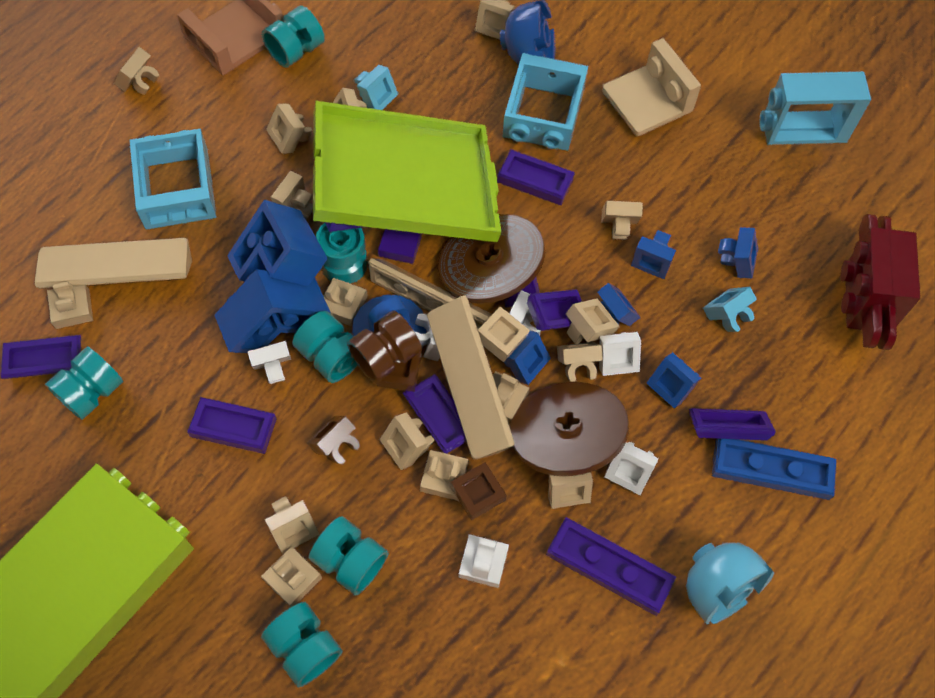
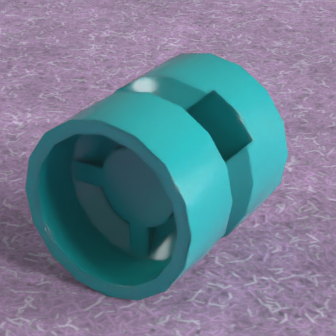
[261,5,325,68]
[316,223,368,284]
[292,311,358,383]
[45,346,124,420]
[309,516,389,596]
[261,602,343,688]

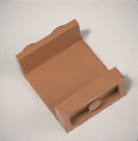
[177,0,284,76]

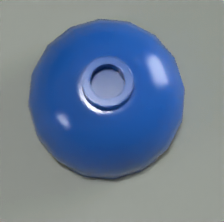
[500,0,555,65]

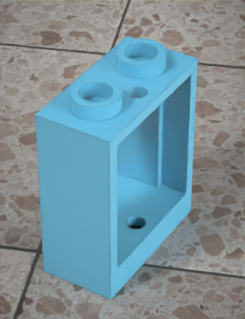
[503,53,588,151]
[760,72,871,145]
[130,129,217,230]

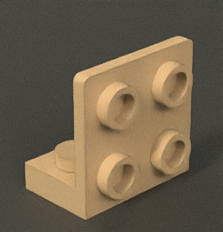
[602,38,701,136]

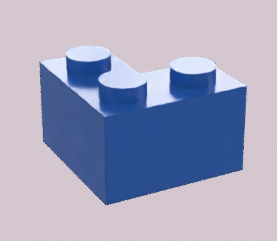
[227,200,328,286]
[215,269,331,353]

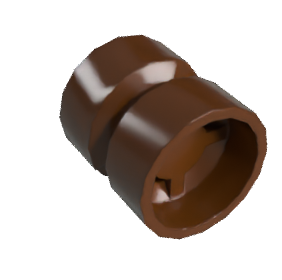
[347,310,422,383]

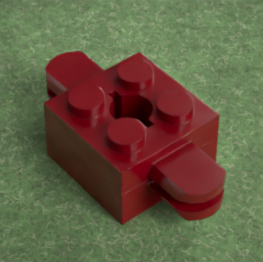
[840,214,921,350]

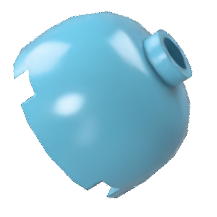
[686,542,774,624]

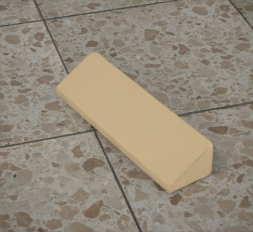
[35,238,192,288]
[368,258,492,329]
[427,295,515,460]

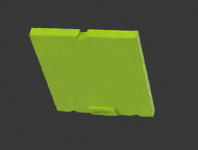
[313,101,501,242]

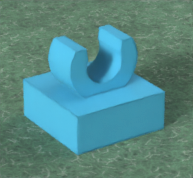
[354,64,398,110]
[703,287,757,332]

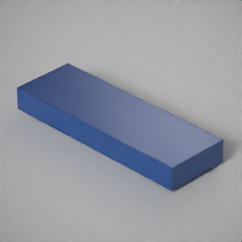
[712,439,836,500]

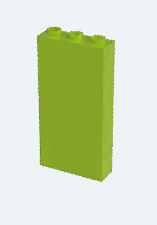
[0,463,194,698]

